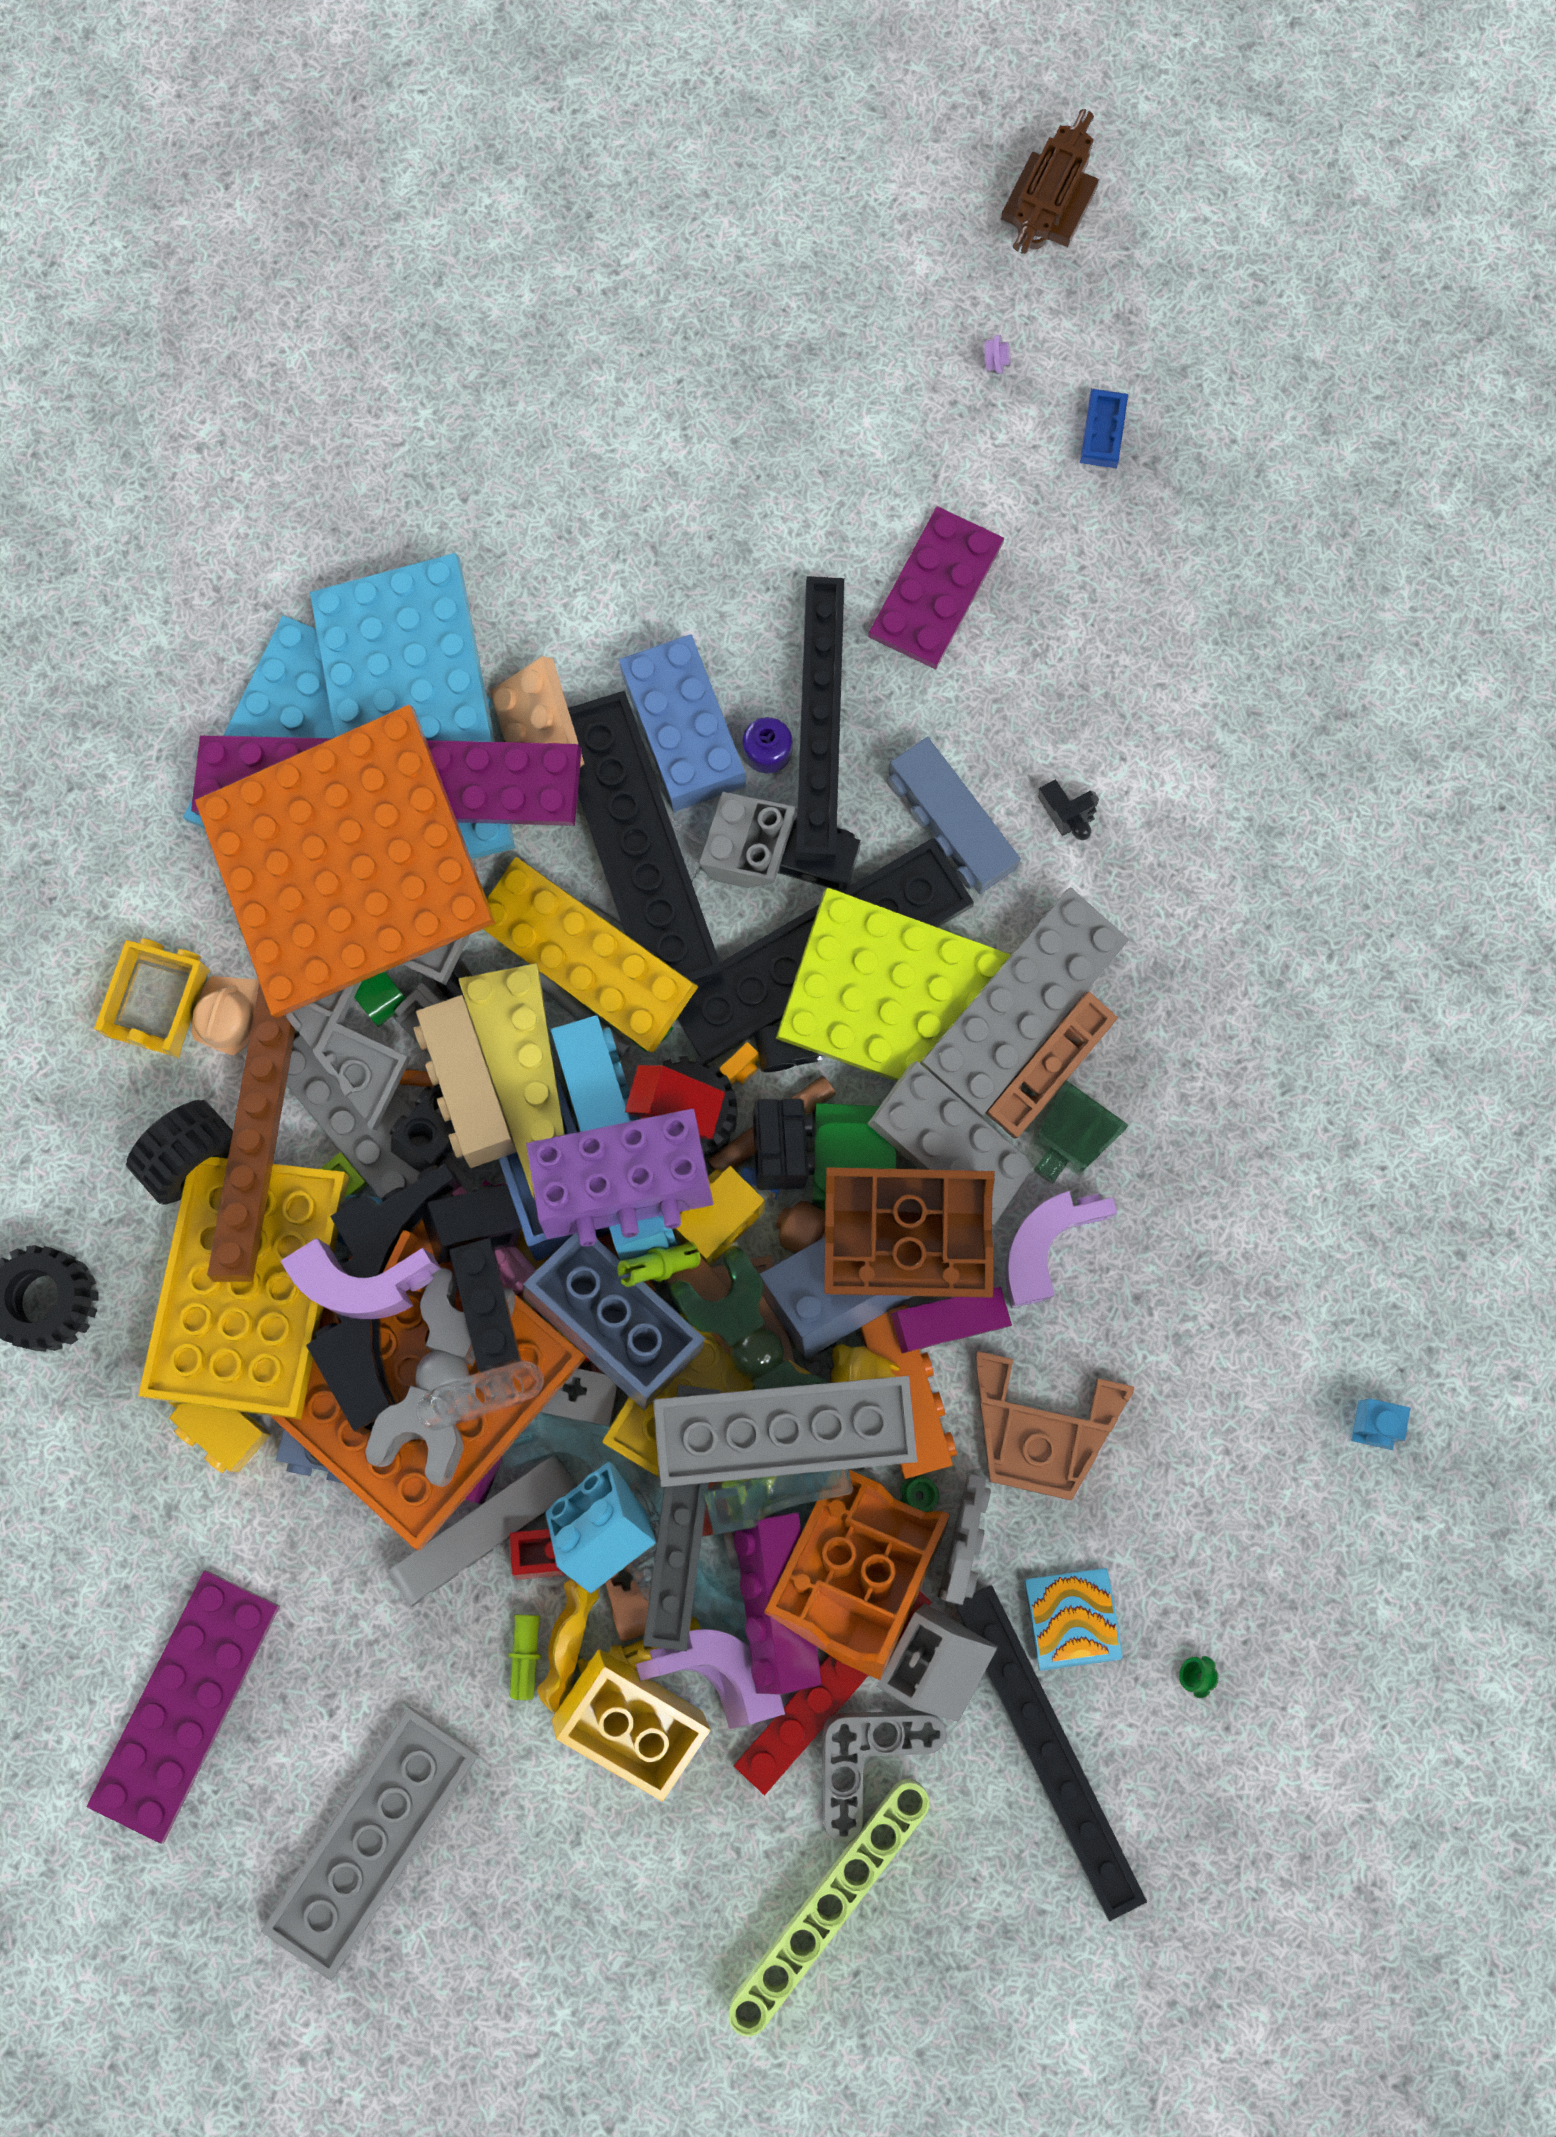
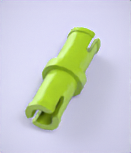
[617,1242,701,1287]

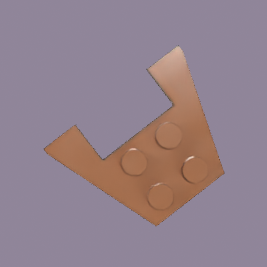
[975,1351,1134,1500]

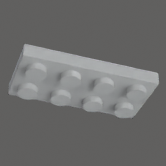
[868,1061,1035,1226]

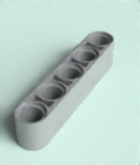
[388,1454,578,1607]

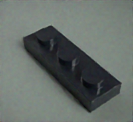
[449,1238,522,1373]

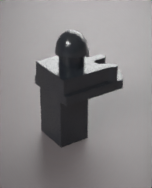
[1038,779,1099,841]

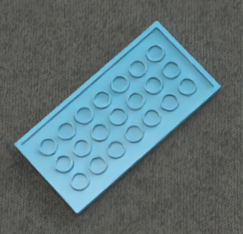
[310,553,515,859]

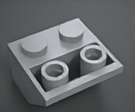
[699,792,797,888]
[876,1604,998,1722]

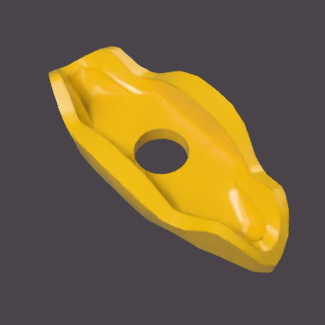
[537,1578,600,1714]

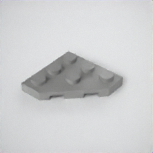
[938,1474,991,1605]

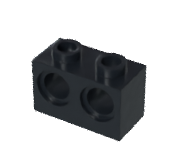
[390,1084,456,1173]

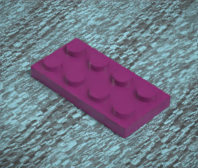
[868,506,1005,670]

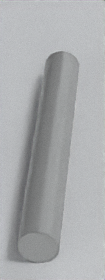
[539,972,631,1058]

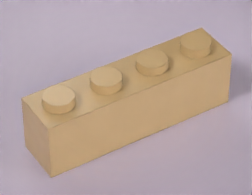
[414,995,517,1169]

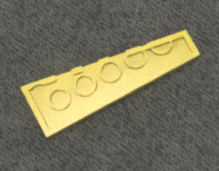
[459,963,566,1200]

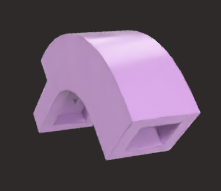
[1005,1191,1117,1308]
[281,1238,441,1319]
[636,1629,785,1729]

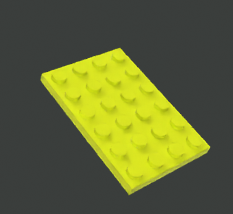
[776,887,1011,1082]

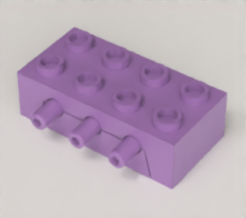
[526,1108,714,1246]

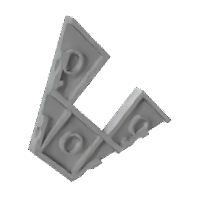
[286,934,470,1131]

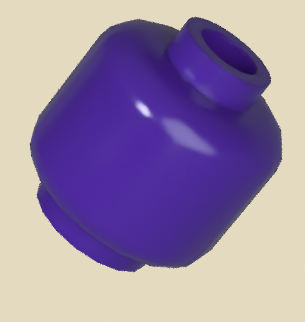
[742,717,793,774]

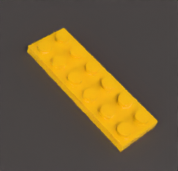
[483,856,699,1053]

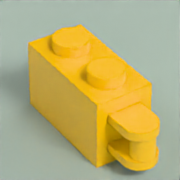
[167,1401,272,1473]

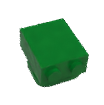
[812,1103,896,1210]

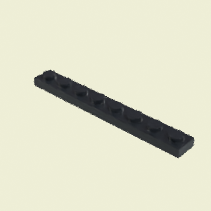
[795,576,845,862]
[954,1585,1147,1922]

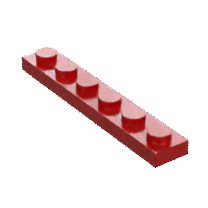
[733,1591,932,1796]

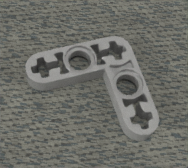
[822,1711,947,1843]

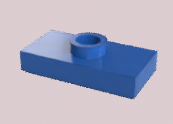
[1080,388,1128,469]

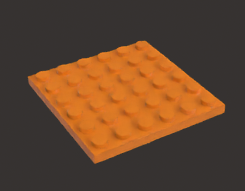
[195,704,495,1018]
[269,1220,586,1551]

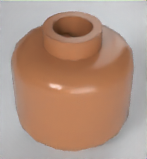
[776,1201,825,1254]

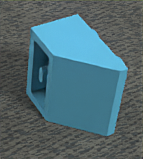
[545,1462,656,1594]

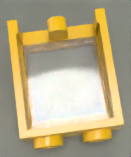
[94,938,210,1058]

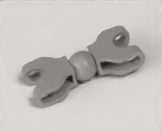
[366,1267,516,1487]

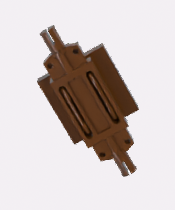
[1001,109,1099,254]

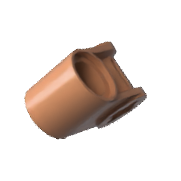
[605,1559,650,1642]

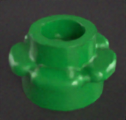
[900,1475,939,1512]
[1179,1656,1219,1698]

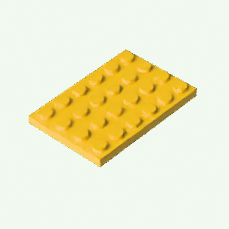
[138,1157,350,1419]

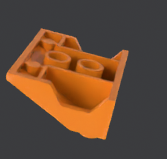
[765,1469,950,1680]

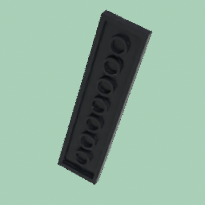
[568,690,723,984]
[677,838,974,1064]

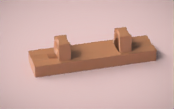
[985,992,1118,1139]

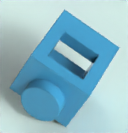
[1351,1398,1411,1450]

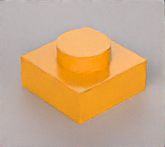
[720,1042,759,1087]

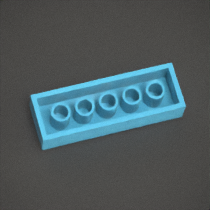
[551,1015,677,1261]

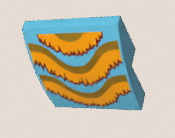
[1025,1568,1123,1671]

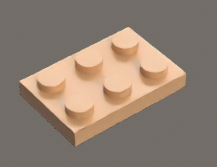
[490,656,585,767]

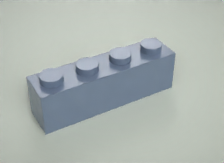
[887,736,1021,895]

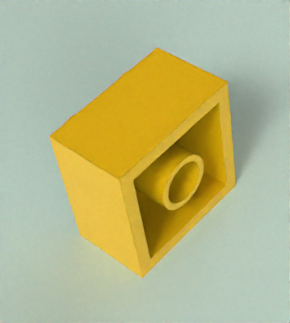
[672,1166,765,1267]

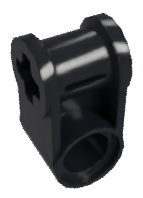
[754,1025,826,1073]

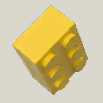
[551,1649,711,1802]

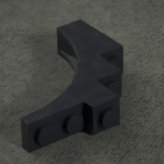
[306,1164,462,1435]

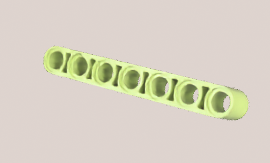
[729,1779,929,2037]

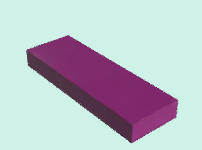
[890,1286,1012,1354]

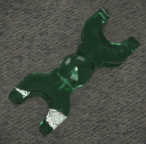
[670,1245,828,1390]

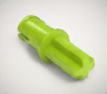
[508,1614,541,1701]

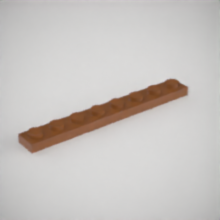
[207,983,295,1282]

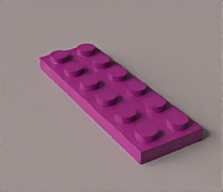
[86,1570,280,1844]

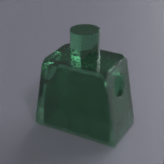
[1033,1080,1129,1183]

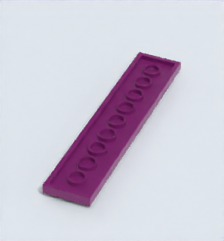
[191,735,582,826]

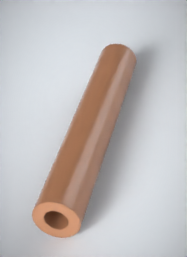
[707,1075,836,1173]

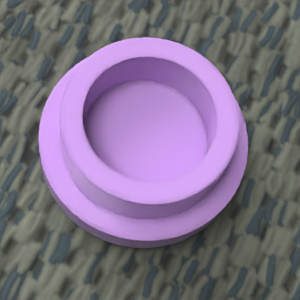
[985,335,1011,374]

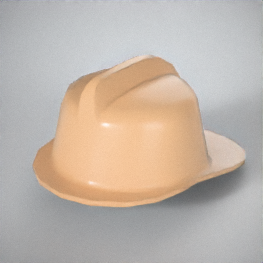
[191,976,260,1056]

